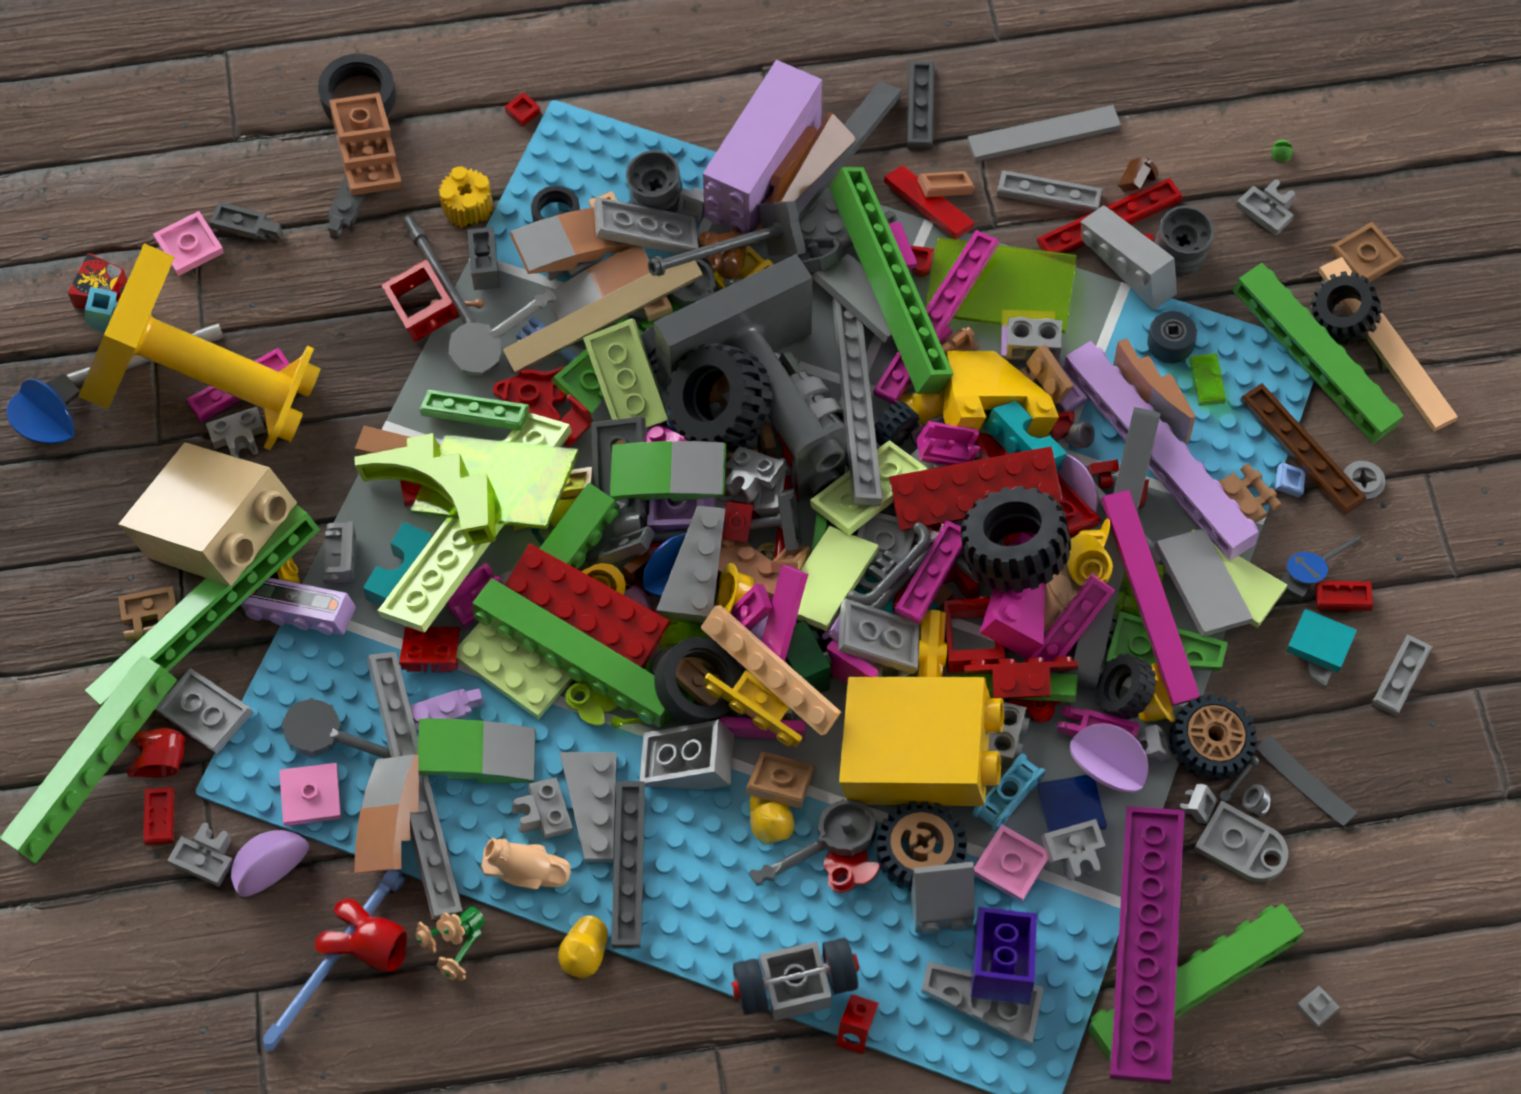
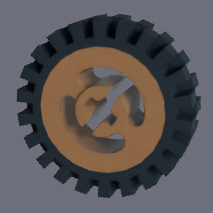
[876,801,967,892]

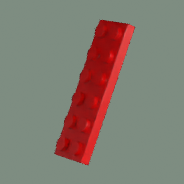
[889,446,1063,532]
[504,543,671,669]

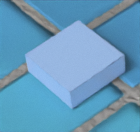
[1275,462,1306,498]

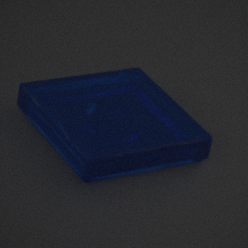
[1037,775,1107,833]

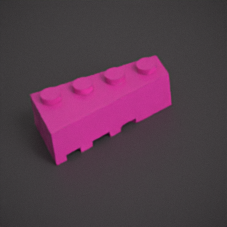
[980,532,1045,658]

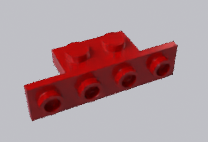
[964,656,1078,699]

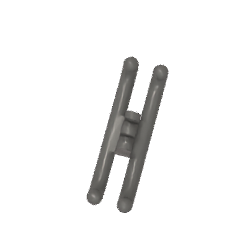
[848,523,932,610]

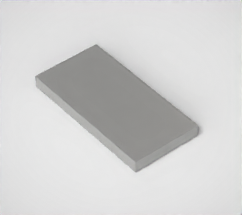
[594,197,699,254]
[812,254,893,343]
[1154,528,1253,637]

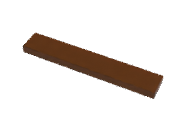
[1240,383,1367,516]

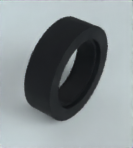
[318,54,396,121]
[654,637,742,725]

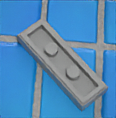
[1371,634,1433,717]

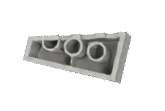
[1080,205,1177,310]
[656,505,725,623]

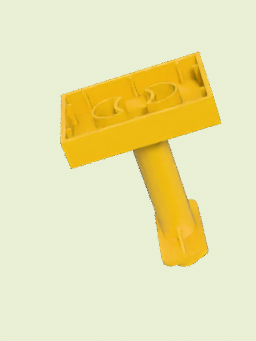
[78,243,321,450]

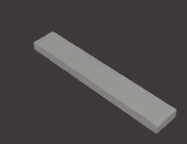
[967,105,1121,162]

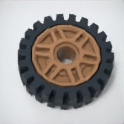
[1169,694,1257,781]

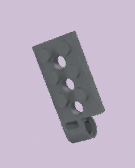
[591,416,649,537]

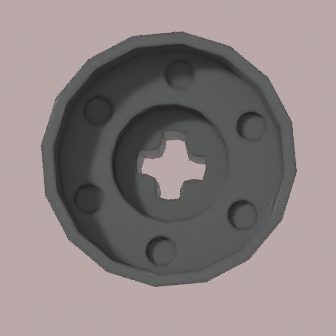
[626,150,683,213]
[1154,206,1214,275]

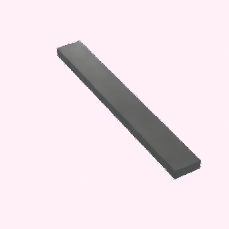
[795,82,902,221]

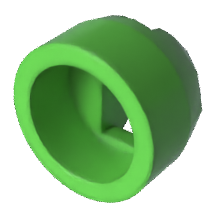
[1271,139,1293,162]

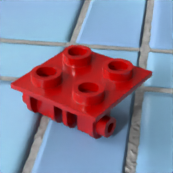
[399,626,461,673]

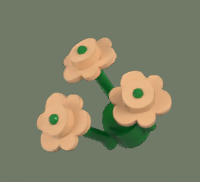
[416,907,485,981]

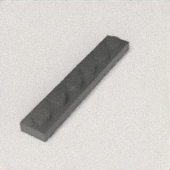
[611,781,645,949]

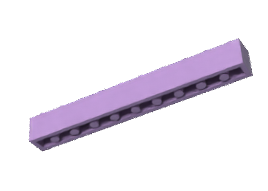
[1064,341,1259,561]

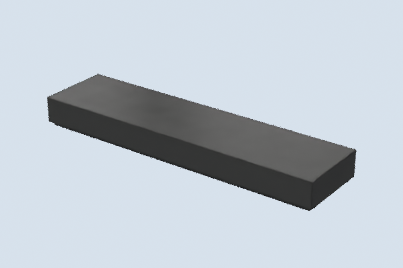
[907,61,934,149]

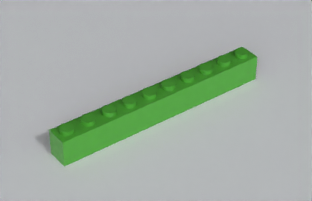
[829,167,954,394]
[85,504,320,707]

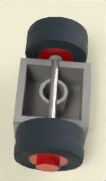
[731,938,860,1021]

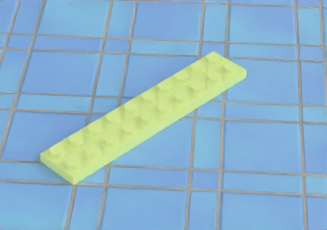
[378,413,572,633]

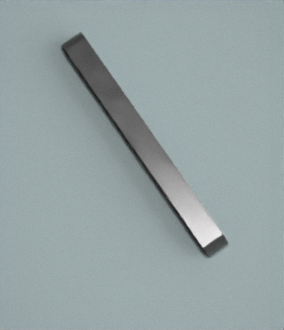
[1070,407,1161,689]

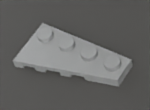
[560,752,617,863]
[921,962,1044,1047]

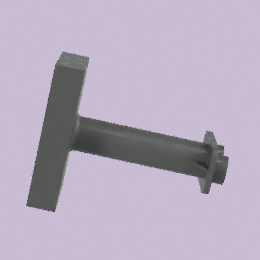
[654,254,847,498]

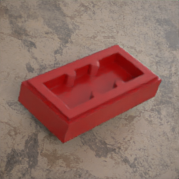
[1315,581,1373,611]
[143,787,175,846]

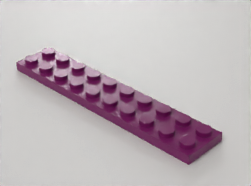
[1110,806,1184,1084]

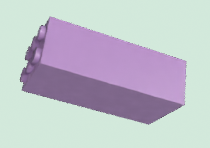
[703,60,822,234]

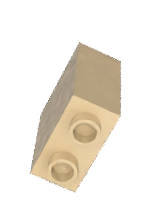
[119,443,297,586]

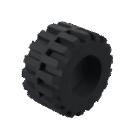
[1311,271,1382,344]

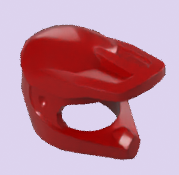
[127,728,185,778]

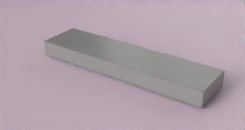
[997,170,1103,213]

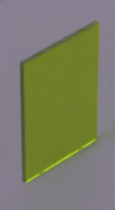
[925,237,1077,334]
[411,435,579,529]

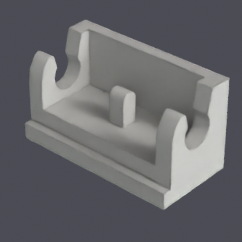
[754,458,792,518]
[323,521,357,583]

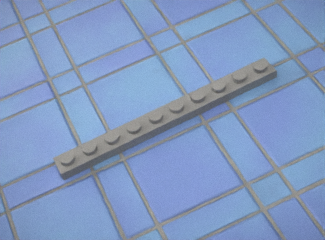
[832,297,882,506]
[367,652,462,920]

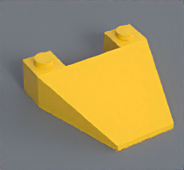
[943,351,1059,437]

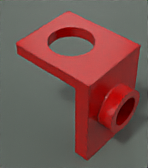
[560,394,594,448]
[722,500,755,542]
[835,994,879,1054]

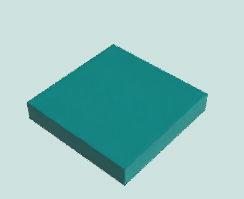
[1286,609,1357,673]

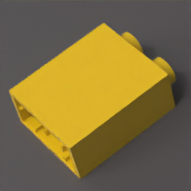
[839,677,1004,806]

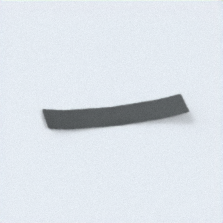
[1256,735,1357,826]

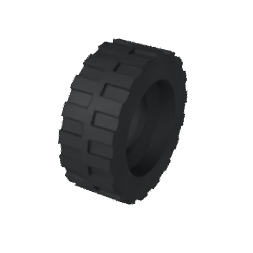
[1096,654,1156,720]

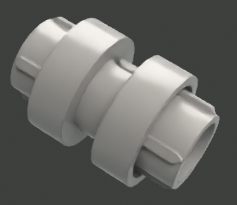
[790,372,845,429]

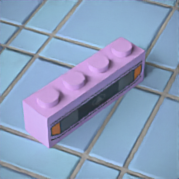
[240,578,356,635]

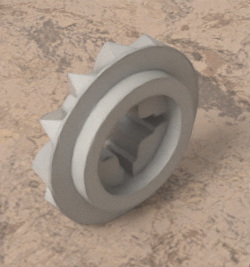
[1343,461,1385,500]

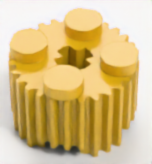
[439,166,493,228]

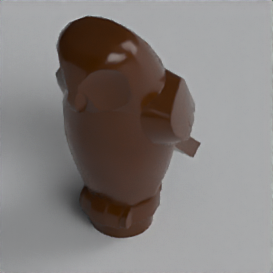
[698,227,747,280]

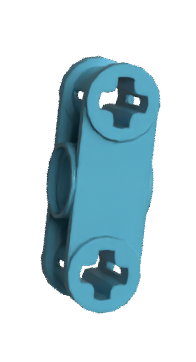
[972,753,1046,832]

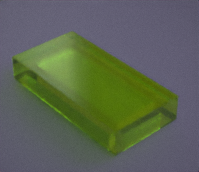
[1190,353,1226,406]

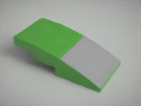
[610,441,726,502]
[418,718,535,783]

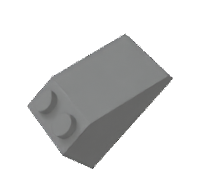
[639,720,734,790]
[911,862,975,934]

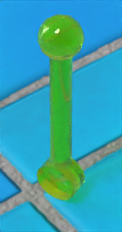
[610,716,669,728]

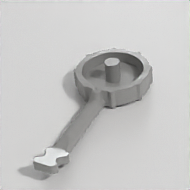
[447,288,556,377]

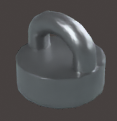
[1066,421,1095,448]
[1242,784,1271,816]

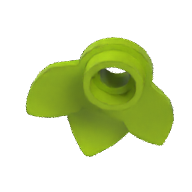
[565,682,618,726]

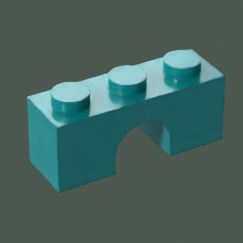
[984,401,1067,473]
[363,522,433,606]

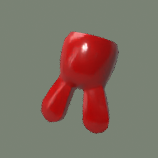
[315,898,407,971]

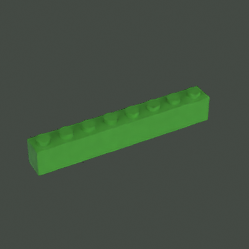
[1233,263,1404,444]
[472,578,669,727]
[0,655,177,864]
[1088,903,1304,1061]

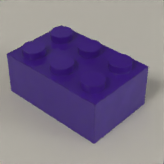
[970,906,1037,1005]

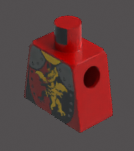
[68,253,128,309]

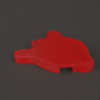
[493,367,566,421]

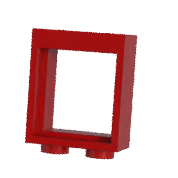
[381,259,460,342]
[942,596,1005,673]

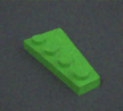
[552,317,643,416]
[1105,611,1228,671]

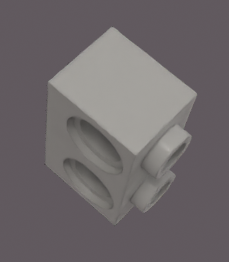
[1006,317,1062,362]
[988,702,1030,768]

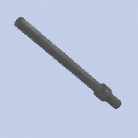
[403,215,476,324]

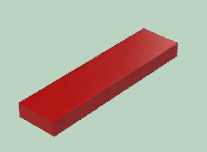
[884,165,974,240]

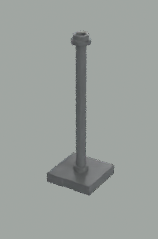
[648,201,806,276]
[651,488,803,551]

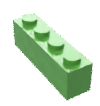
[540,482,620,569]

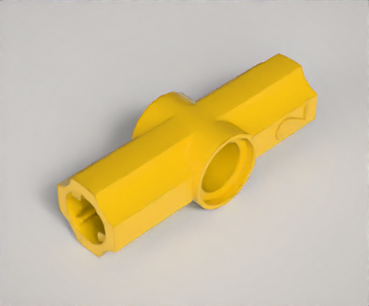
[917,610,947,677]

